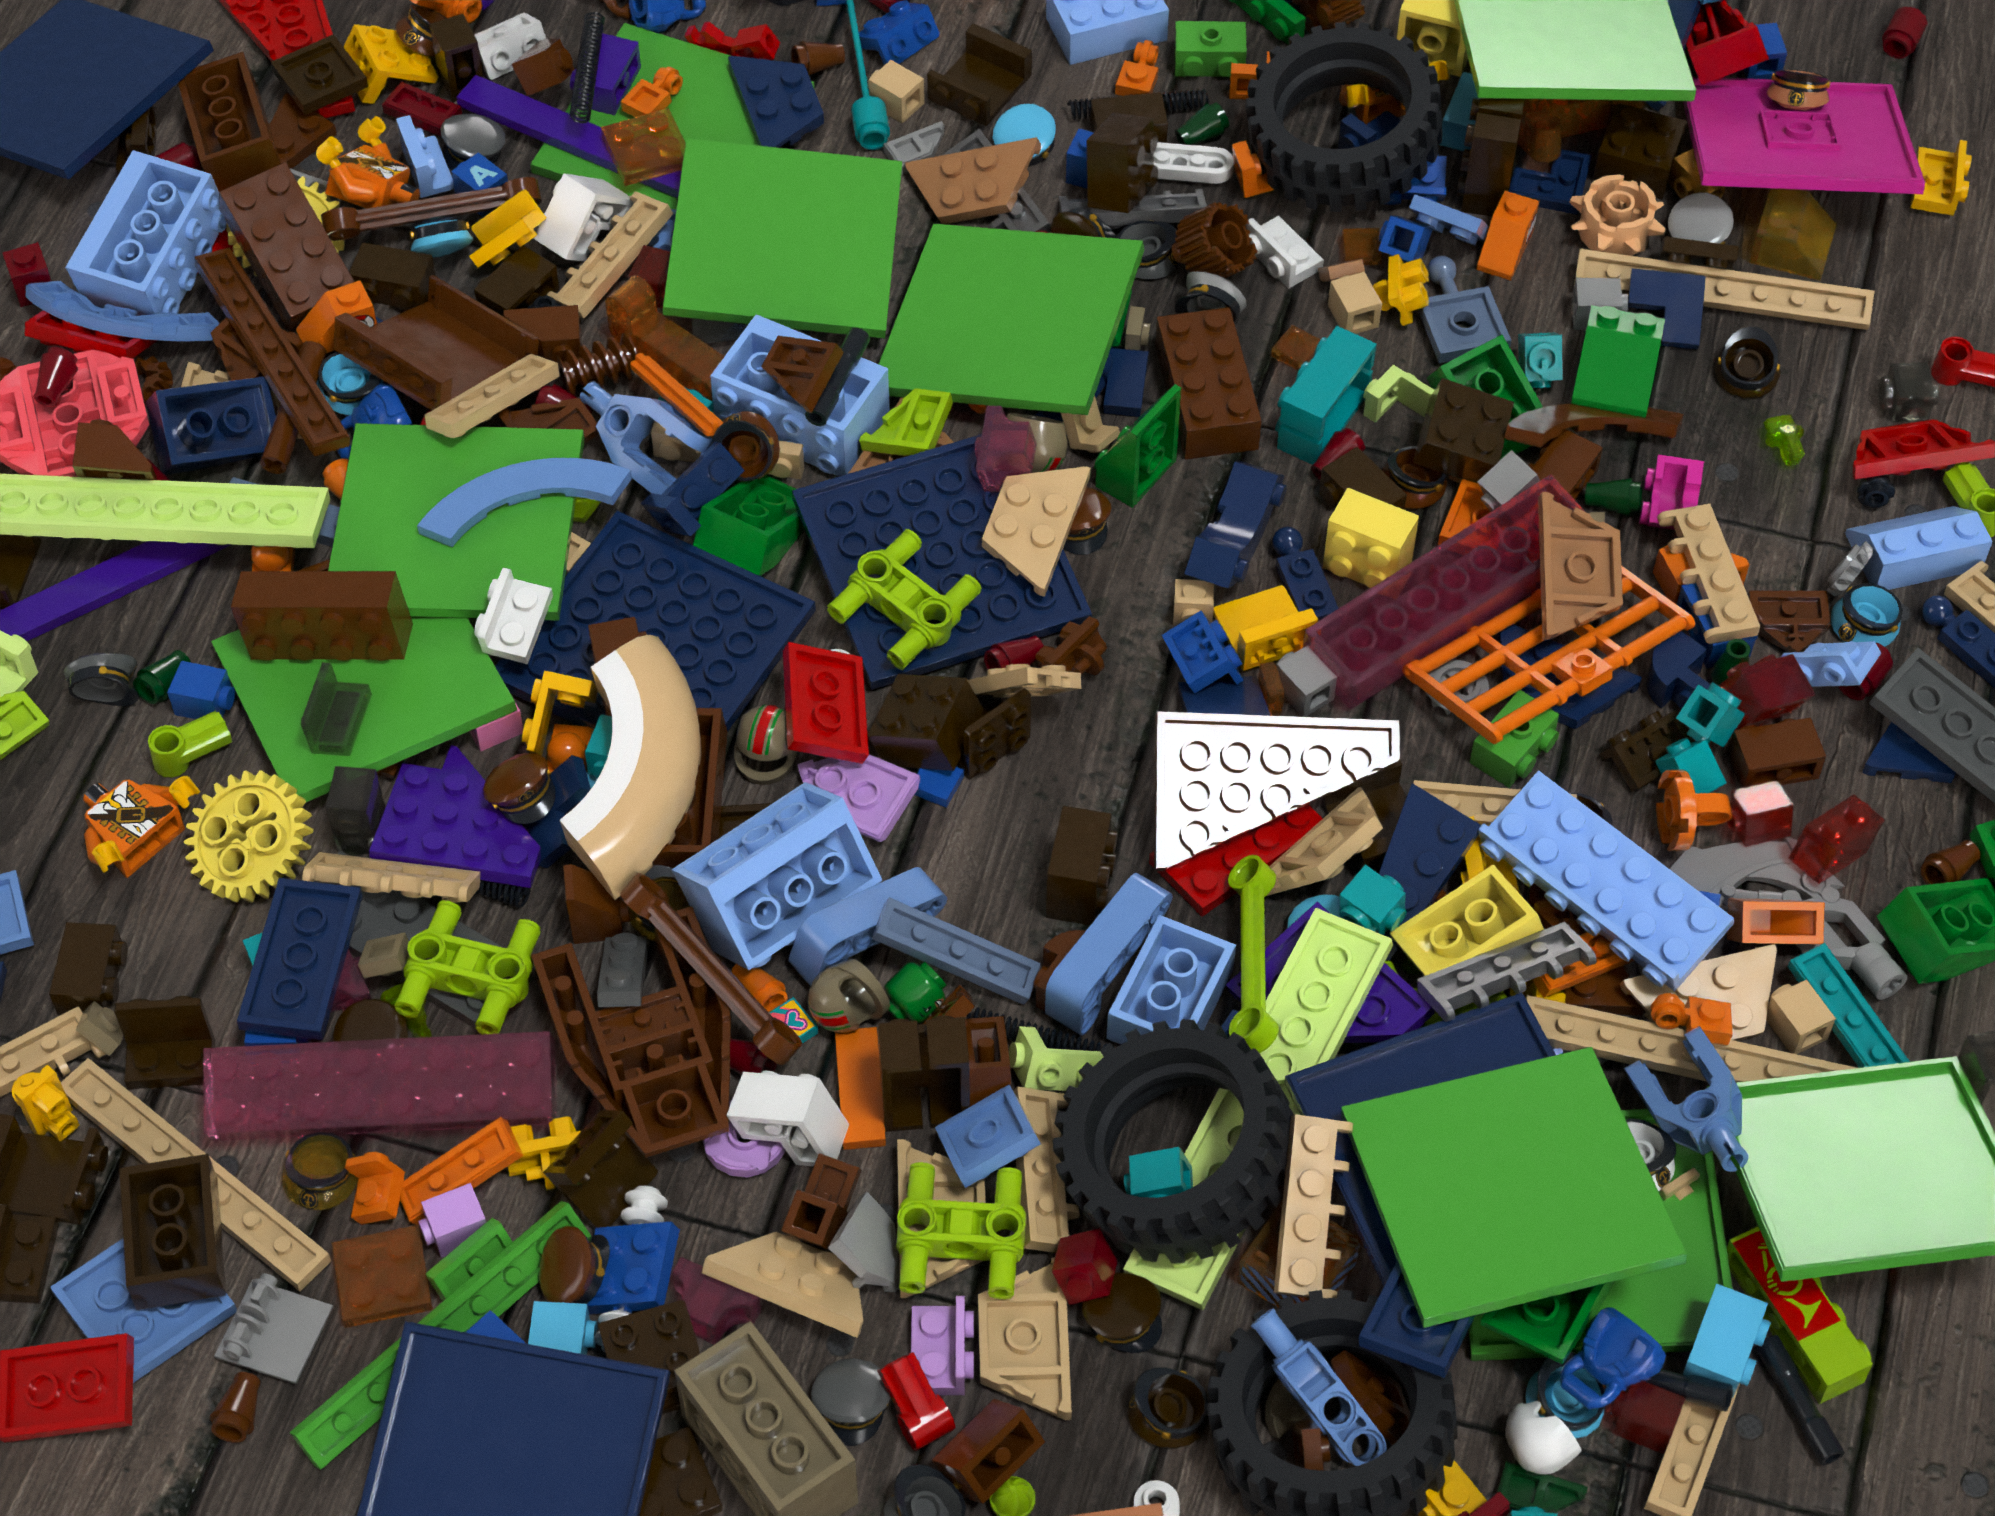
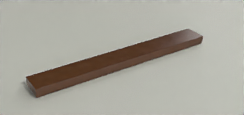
[195,247,350,457]

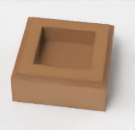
[1318,259,1365,282]

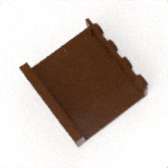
[333,275,539,410]

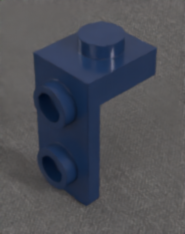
[1338,111,1401,149]

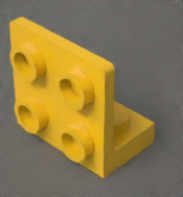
[343,24,438,104]
[1213,585,1318,671]
[522,670,598,756]

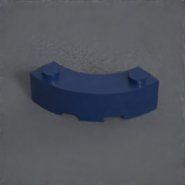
[1184,461,1287,589]

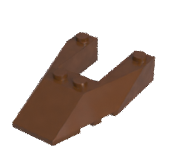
[531,906,731,1158]

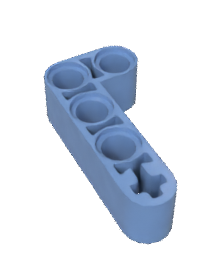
[789,867,947,987]
[1045,873,1173,1035]

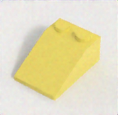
[1390,864,1544,976]

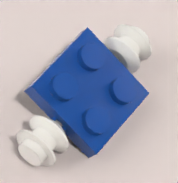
[587,1186,680,1352]

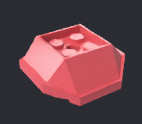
[0,350,150,477]

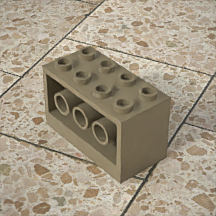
[674,1321,858,1516]

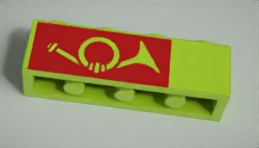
[1727,1226,1873,1405]

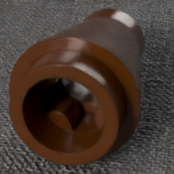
[791,41,845,75]
[1921,840,1980,885]
[210,1372,261,1443]

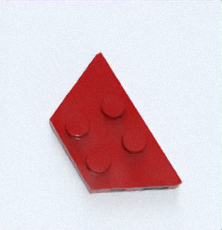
[1853,419,1995,480]

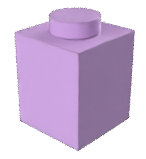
[418,1183,486,1258]

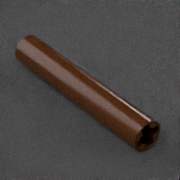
[260,341,327,474]

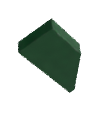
[1497,1461,1588,1513]

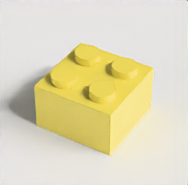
[1397,0,1468,77]
[1322,488,1419,596]

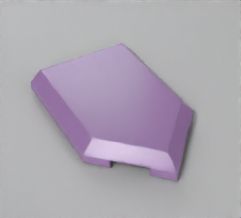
[797,754,921,842]

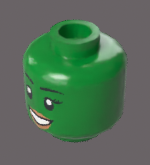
[884,962,947,1024]

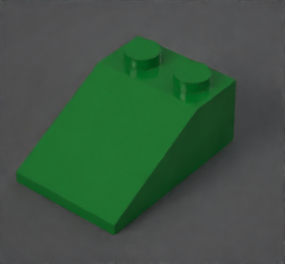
[1571,305,1665,418]
[1426,334,1543,460]
[1094,384,1181,508]
[693,475,804,576]
[1876,878,1995,984]
[1480,1281,1615,1364]

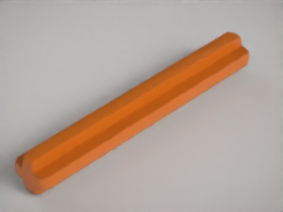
[630,353,723,439]

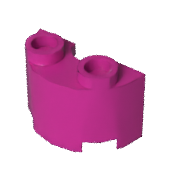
[1639,454,1704,530]

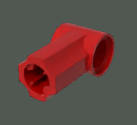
[1931,336,1995,387]
[877,1352,956,1451]

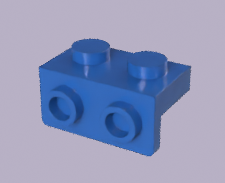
[859,0,940,65]

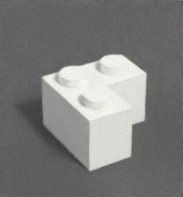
[533,174,634,262]
[726,1071,849,1167]

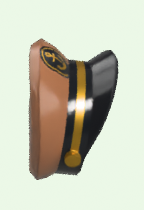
[1767,69,1830,110]

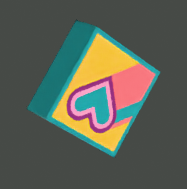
[769,997,818,1044]

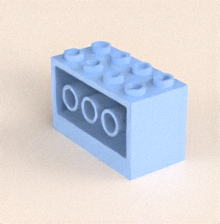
[66,150,226,316]
[710,314,890,476]
[672,782,882,970]

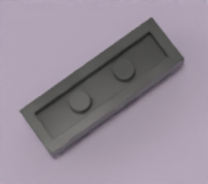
[597,933,648,1008]

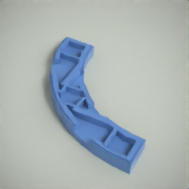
[26,281,220,342]
[417,458,632,547]

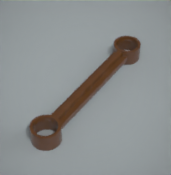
[321,177,542,241]
[620,873,802,1065]

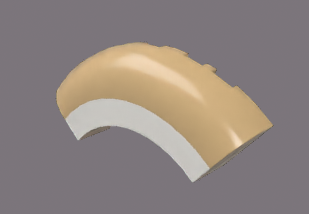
[560,635,701,900]

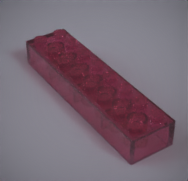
[1302,474,1585,710]
[204,1031,557,1141]

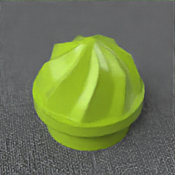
[990,1476,1035,1516]

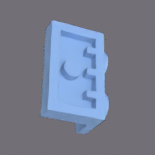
[396,115,454,198]
[1780,641,1881,687]

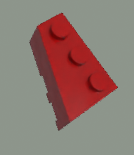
[1686,0,1769,85]

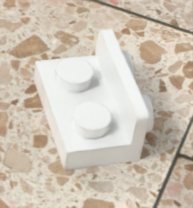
[474,13,546,80]
[1246,216,1324,289]
[474,568,553,664]

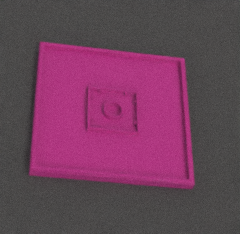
[1683,76,1925,194]

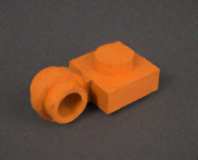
[1115,40,1159,96]
[620,67,683,125]
[1651,993,1733,1045]

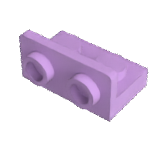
[911,1296,974,1395]

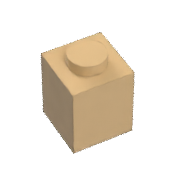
[868,60,924,124]
[1328,272,1382,334]
[1766,979,1836,1054]

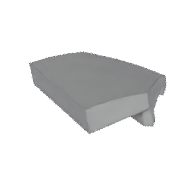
[828,1191,900,1292]

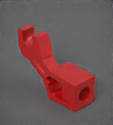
[684,21,781,60]

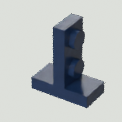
[641,442,745,537]

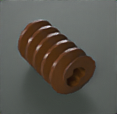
[557,332,637,396]

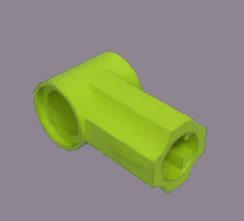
[1943,462,1995,537]
[148,711,232,778]

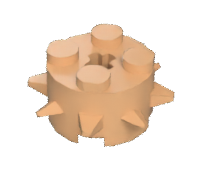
[1569,174,1666,256]

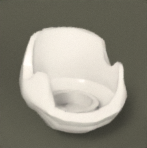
[1505,1401,1582,1475]

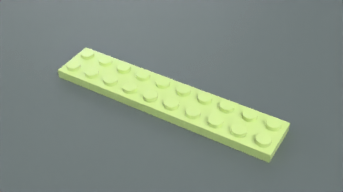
[0,474,330,548]
[1123,908,1393,1310]

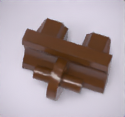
[1035,616,1107,675]

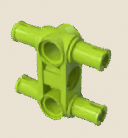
[827,529,981,670]
[395,900,541,1037]
[896,1162,1026,1299]

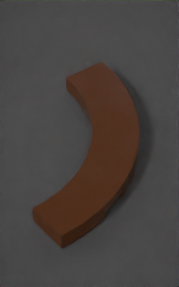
[1505,403,1684,448]

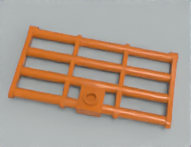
[1402,566,1695,744]

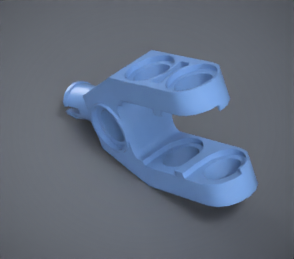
[580,382,713,495]
[1624,1026,1749,1172]
[1251,1308,1387,1466]

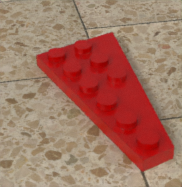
[218,0,355,118]

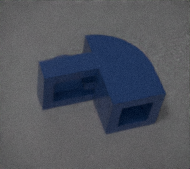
[1646,631,1710,709]

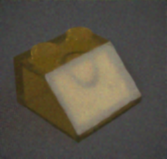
[1749,188,1837,281]

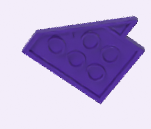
[369,745,541,888]
[1226,902,1435,1043]

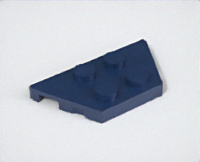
[728,56,824,148]
[1498,624,1642,730]
[1862,661,1957,783]

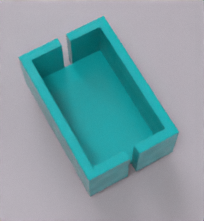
[1275,326,1377,465]

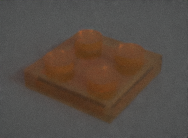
[601,108,686,186]
[332,1225,433,1328]

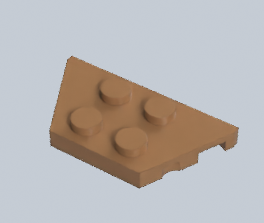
[905,137,1041,224]
[1538,492,1623,640]

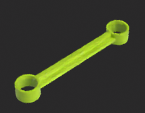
[1228,855,1279,1053]

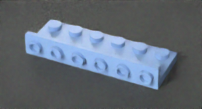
[1478,770,1734,992]

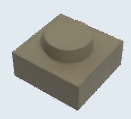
[1125,306,1151,351]
[358,932,409,978]
[76,1001,123,1056]

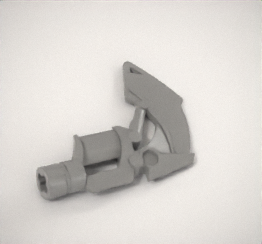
[1670,836,1907,1000]

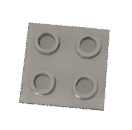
[214,1273,333,1384]

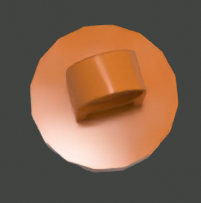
[1656,769,1732,851]

